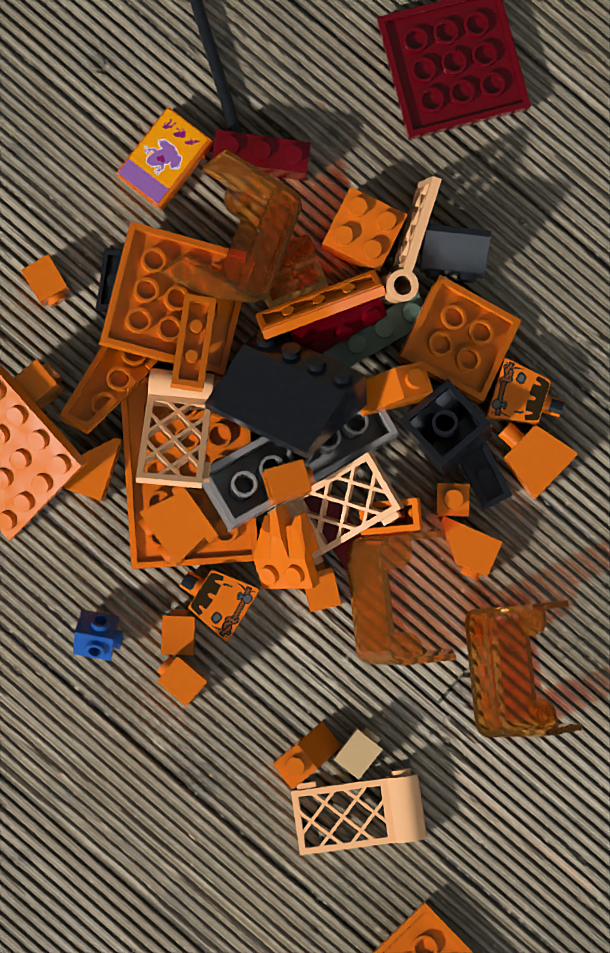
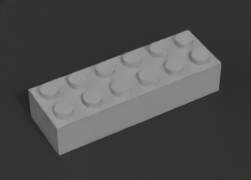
[202,411,399,532]

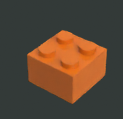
[322,187,408,276]

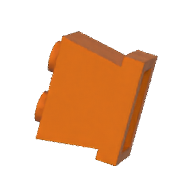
[139,486,219,566]

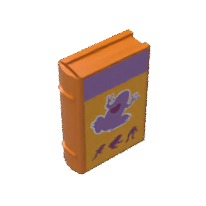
[116,107,214,211]

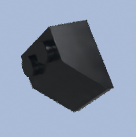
[419,224,491,283]
[399,379,493,477]

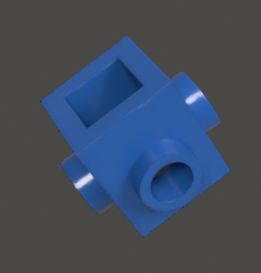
[73,609,123,661]

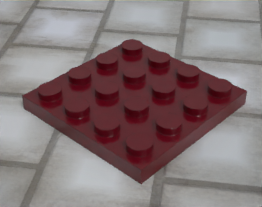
[377,0,531,140]

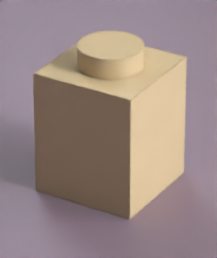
[333,727,383,780]

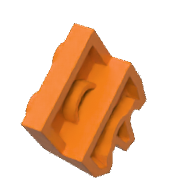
[254,503,320,589]

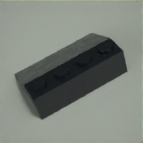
[205,330,367,458]

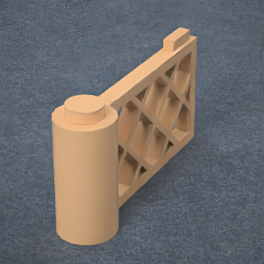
[379,176,442,305]
[136,368,219,488]
[267,451,404,565]
[291,768,427,855]

